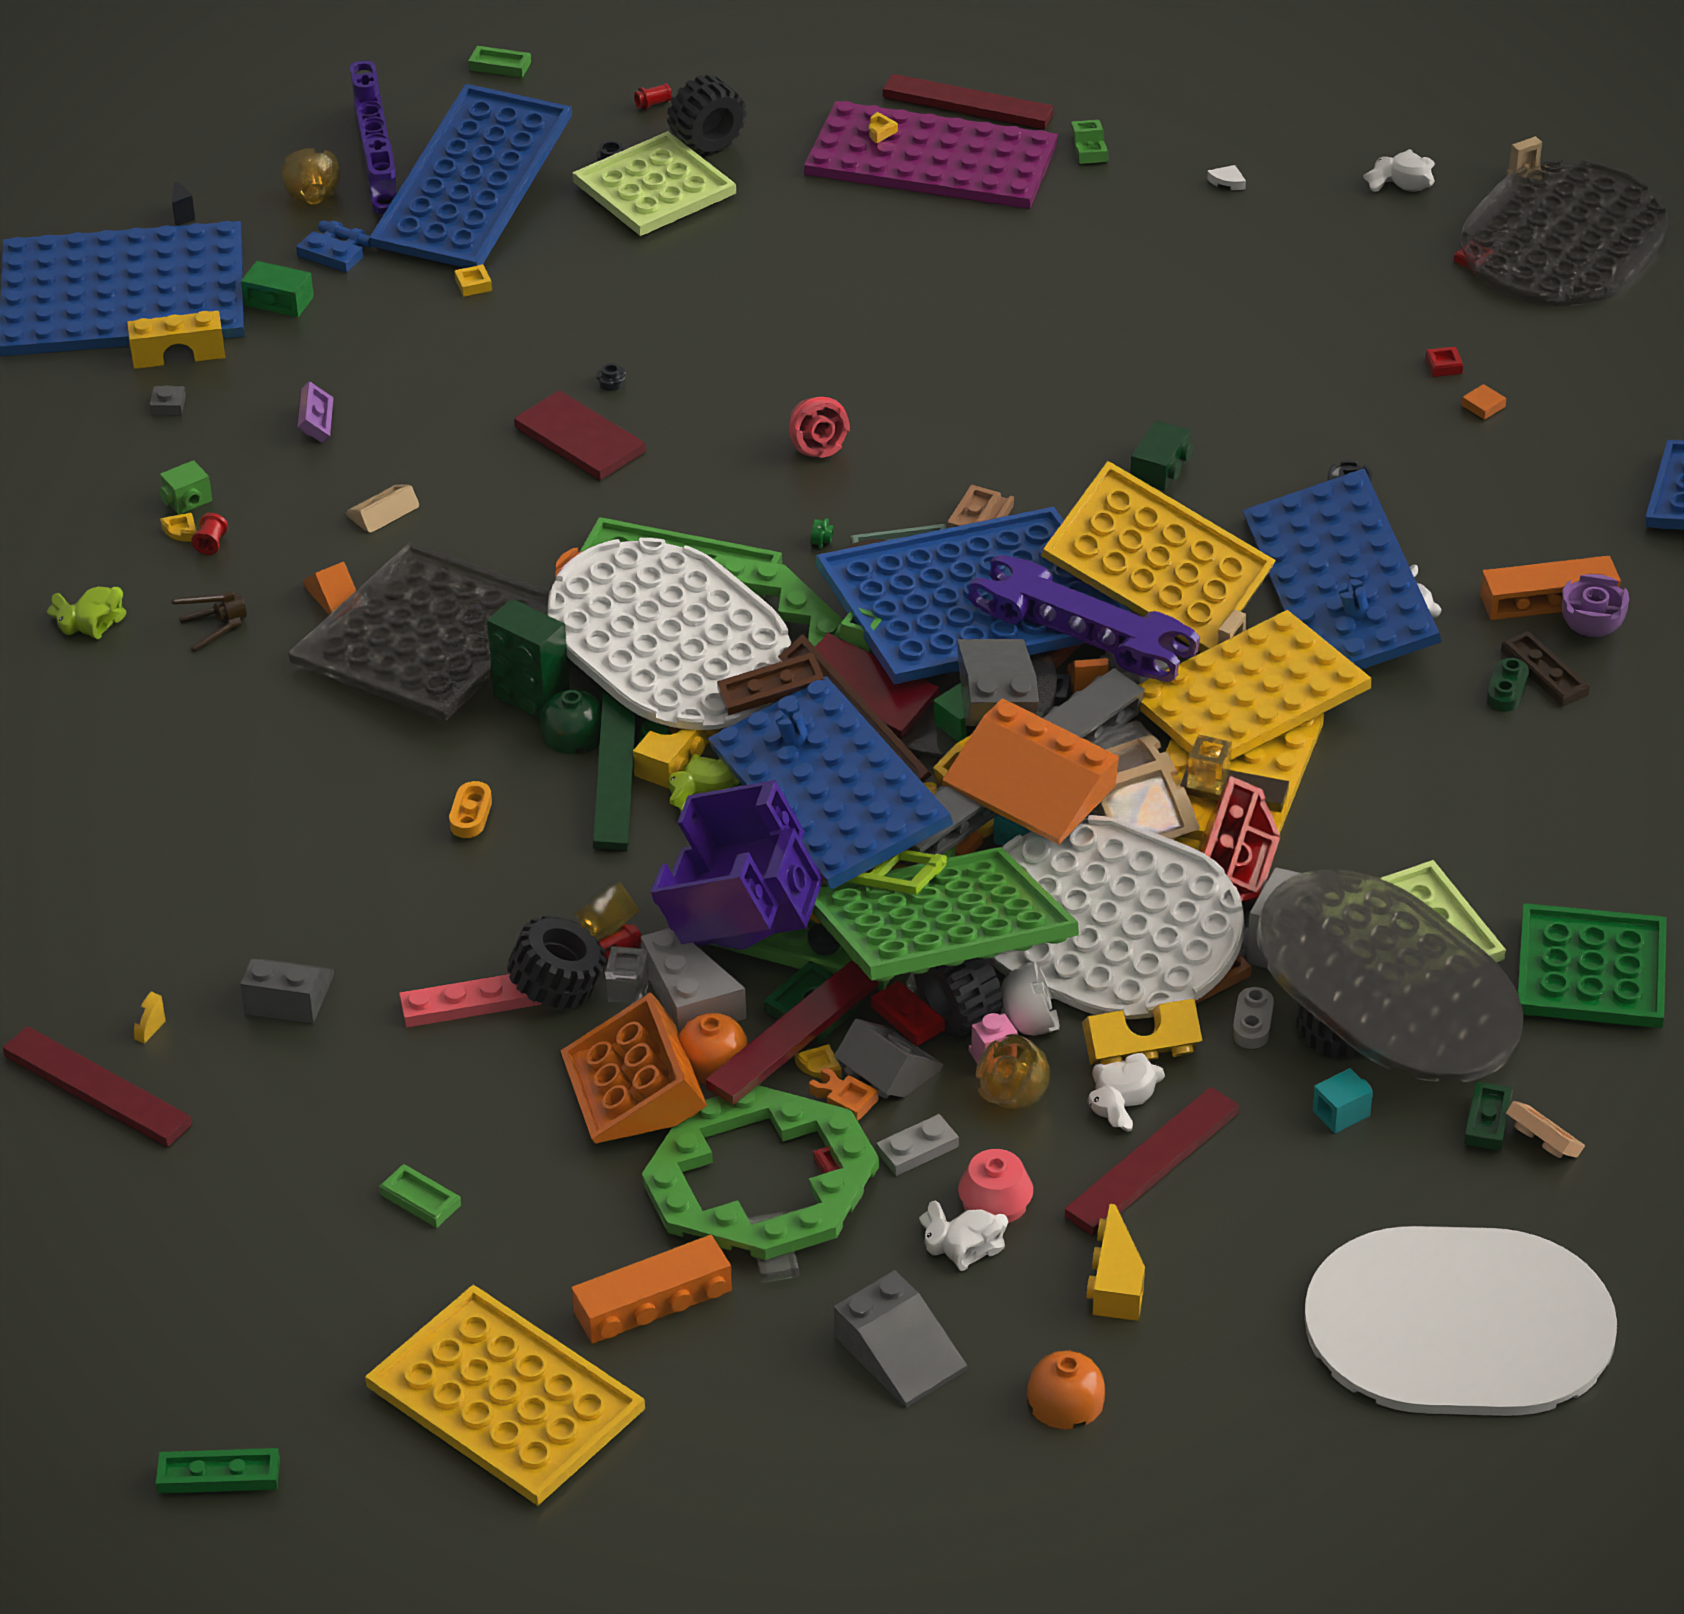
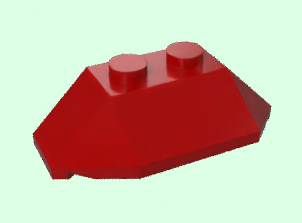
[1198,776,1280,904]

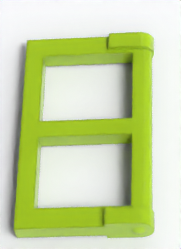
[847,850,947,895]

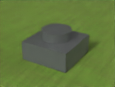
[150,385,186,415]

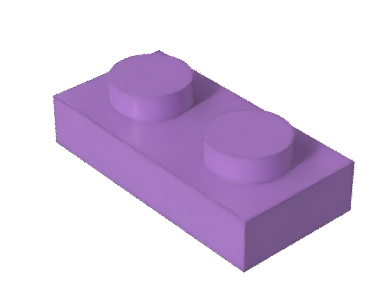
[298,381,333,443]

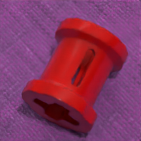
[191,513,228,555]

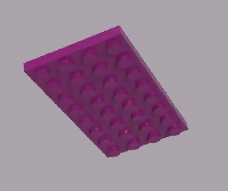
[804,101,1058,209]

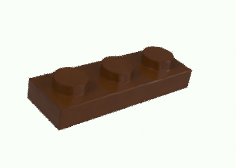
[717,652,824,716]

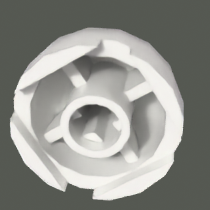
[1000,961,1060,1036]

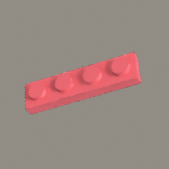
[400,974,542,1028]

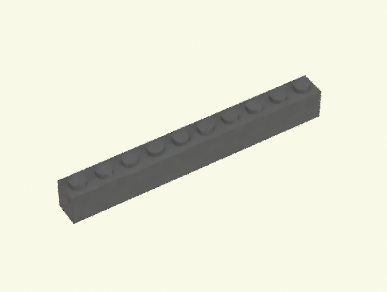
[899,668,1145,867]

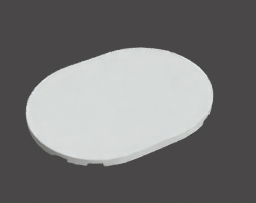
[548,537,791,730]
[988,815,1245,1019]
[1304,1226,1617,1416]

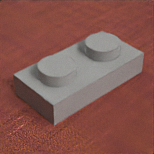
[876,1114,959,1176]

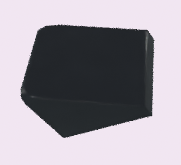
[172,182,195,226]

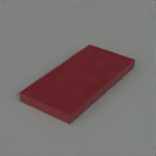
[514,390,646,480]
[815,633,939,739]

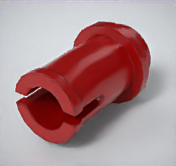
[634,83,672,110]
[599,924,642,962]

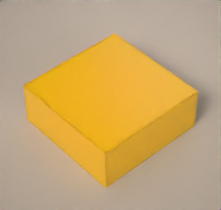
[454,264,492,297]

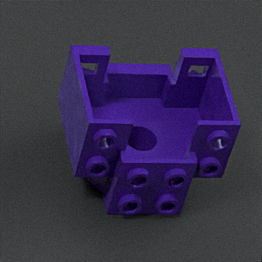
[650,780,823,950]

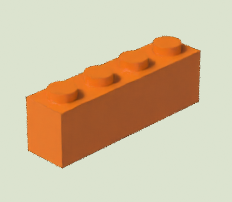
[1480,556,1621,620]
[571,1234,732,1344]

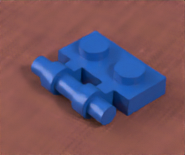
[296,220,372,273]

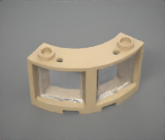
[1095,735,1200,839]

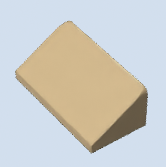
[346,485,419,532]

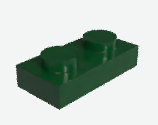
[1464,1081,1513,1151]

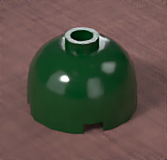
[540,689,602,754]

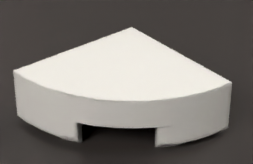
[1207,165,1246,191]

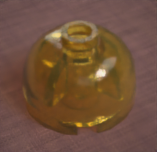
[280,148,340,204]
[976,1034,1050,1111]

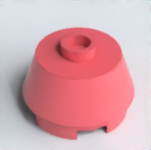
[789,397,850,458]
[958,1149,1033,1223]

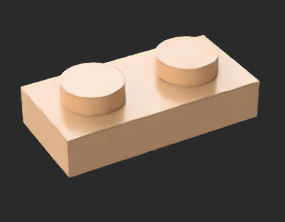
[1506,1101,1585,1158]

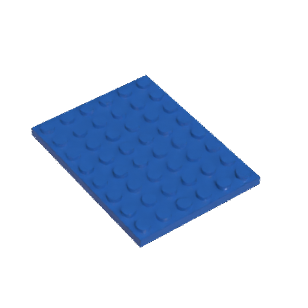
[0,221,245,356]
[816,507,1132,684]

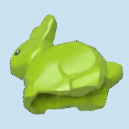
[46,586,126,639]
[668,754,739,812]

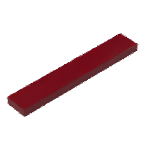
[883,74,1054,130]
[706,961,879,1105]
[2,1026,192,1147]
[1064,1087,1239,1236]

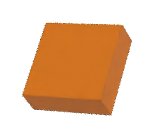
[1461,384,1507,420]

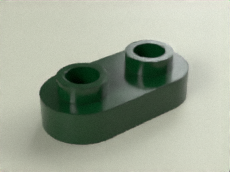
[1487,658,1529,712]

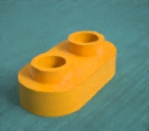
[449,781,492,838]

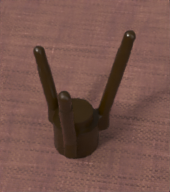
[171,591,247,651]

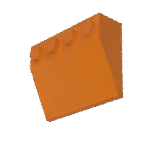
[942,698,1119,845]
[560,992,707,1144]

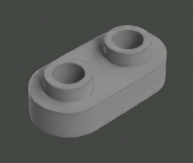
[1233,987,1274,1049]

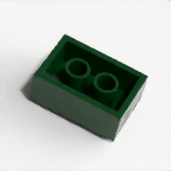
[487,599,570,718]

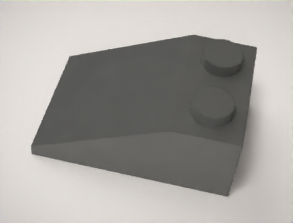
[956,639,1039,726]
[834,1270,967,1408]

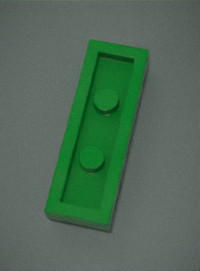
[156,1448,280,1494]

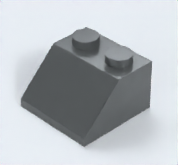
[240,959,334,1024]
[834,1019,944,1099]

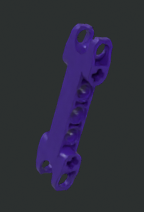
[349,60,397,215]
[968,555,1200,682]

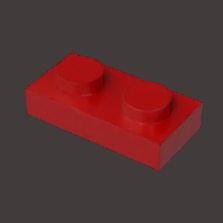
[871,981,945,1046]

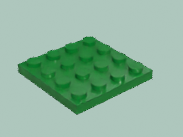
[1516,903,1667,1028]

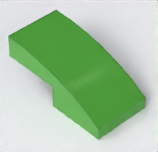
[1071,120,1108,164]

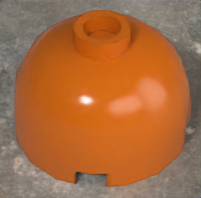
[678,1013,748,1084]
[1026,1350,1106,1430]

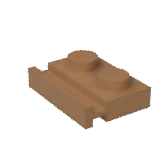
[947,484,1014,528]

